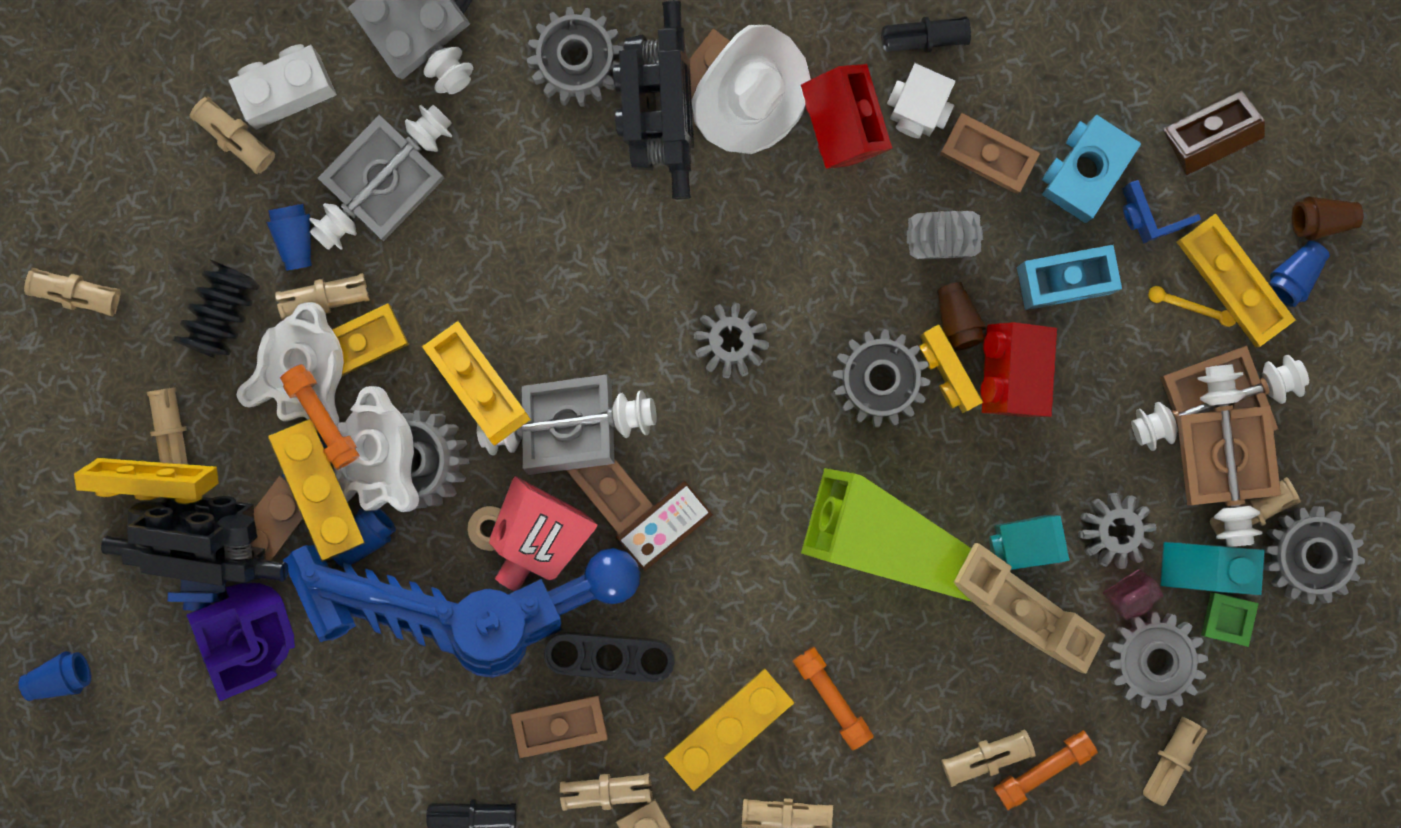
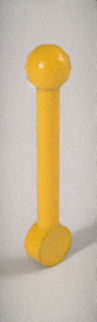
[1148,286,1236,327]

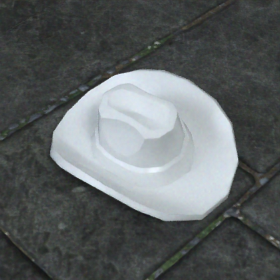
[691,25,811,154]

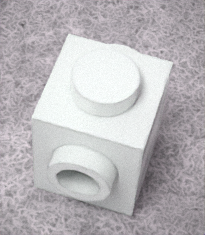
[887,63,955,138]

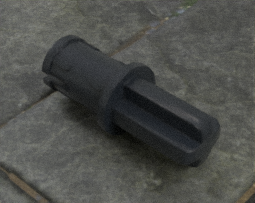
[881,16,971,53]
[426,799,516,828]

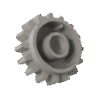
[527,7,624,107]
[831,329,930,428]
[401,410,469,509]
[1262,506,1365,604]
[1106,611,1208,711]

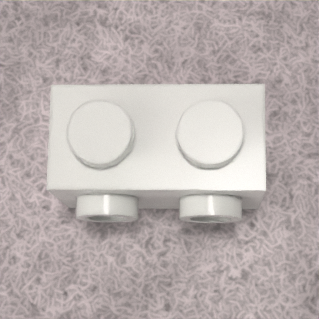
[228,44,337,130]

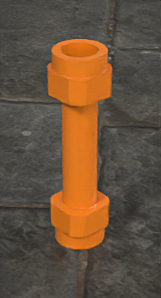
[280,364,360,470]
[792,646,874,751]
[993,730,1098,810]

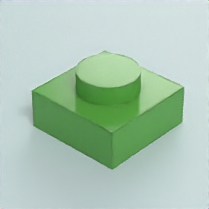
[1201,592,1259,647]

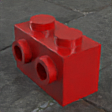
[800,64,893,169]
[980,322,1057,417]

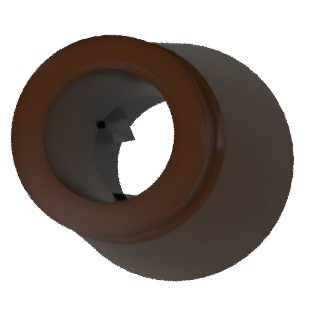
[1292,196,1364,241]
[937,282,986,351]

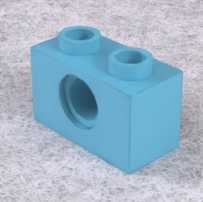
[1042,115,1141,223]
[1017,245,1122,310]

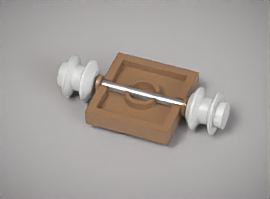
[1131,346,1309,451]
[1177,364,1281,547]

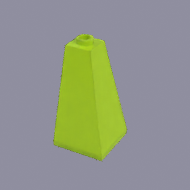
[801,468,972,602]

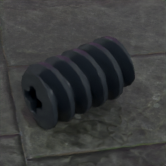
[173,259,260,359]

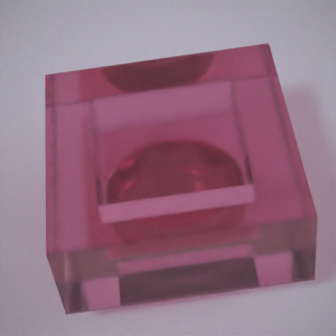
[1103,569,1164,620]

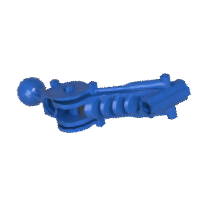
[283,545,641,678]

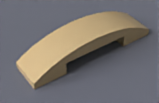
[954,543,1105,674]

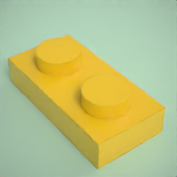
[332,303,409,376]
[919,325,983,413]

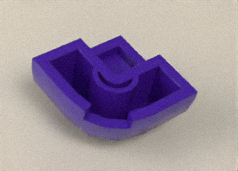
[187,583,295,701]

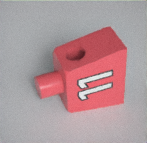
[489,476,597,591]

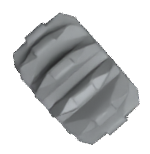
[907,211,983,259]
[694,303,769,379]
[1078,493,1156,569]

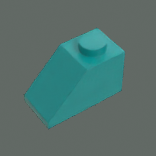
[989,515,1070,570]
[1160,542,1265,595]

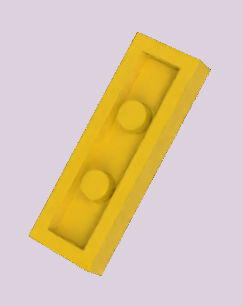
[1177,214,1296,348]
[422,321,531,446]
[268,419,365,562]
[74,458,219,504]
[664,668,794,791]

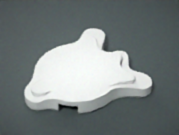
[236,302,344,431]
[333,386,419,512]

